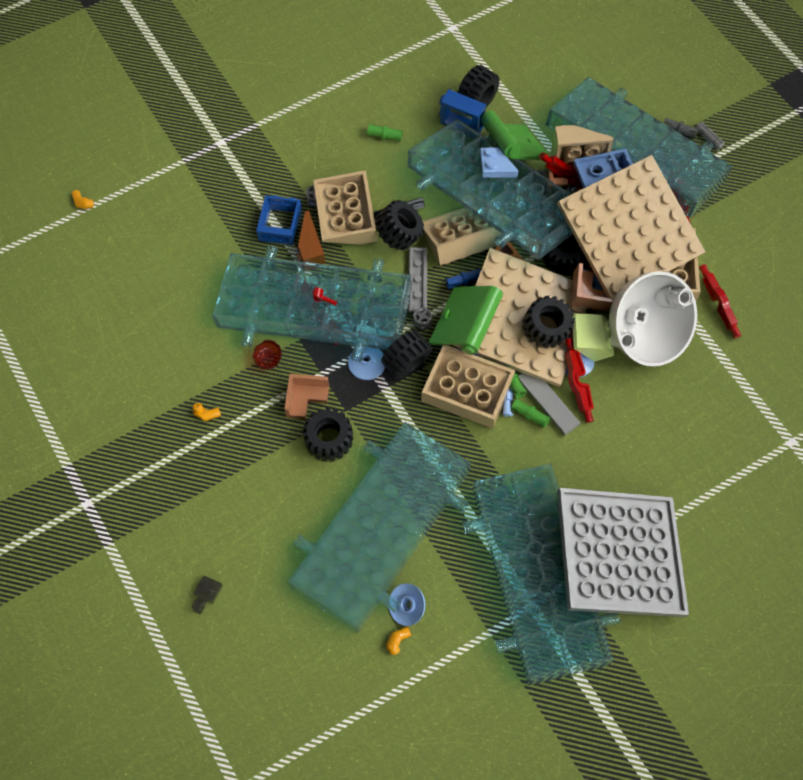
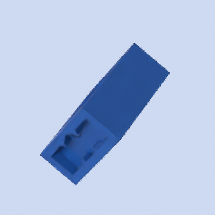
[439,89,486,139]
[256,195,302,245]

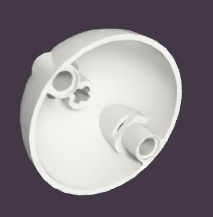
[609,271,697,366]

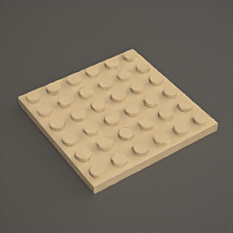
[557,155,705,299]
[453,248,593,387]

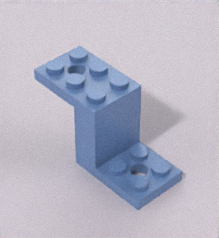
[573,149,633,189]

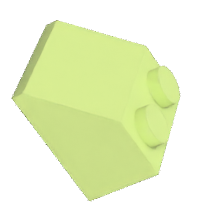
[572,314,614,361]

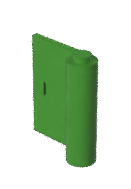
[481,111,549,160]
[429,286,503,355]

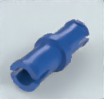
[445,268,481,290]

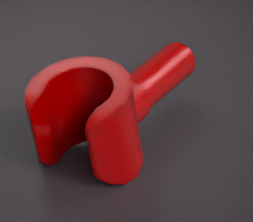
[313,287,337,306]

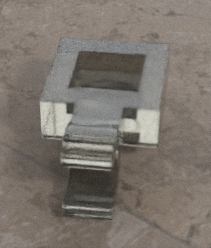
[191,575,223,615]

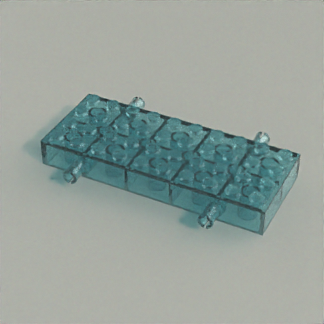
[545,77,732,218]
[408,119,577,259]
[212,245,412,362]
[288,422,471,634]
[462,464,621,686]

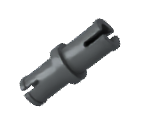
[662,118,699,139]

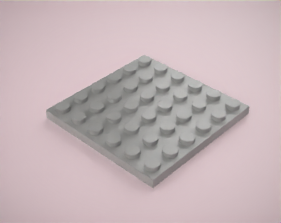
[557,488,689,617]

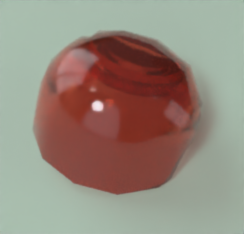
[253,340,282,370]

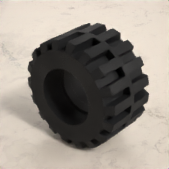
[457,64,500,107]
[375,200,424,250]
[543,225,587,275]
[522,295,575,349]
[381,330,432,379]
[303,408,353,462]

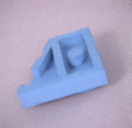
[480,147,518,178]

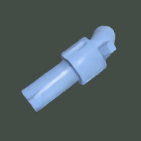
[503,388,514,417]

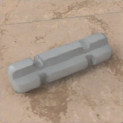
[696,122,724,150]

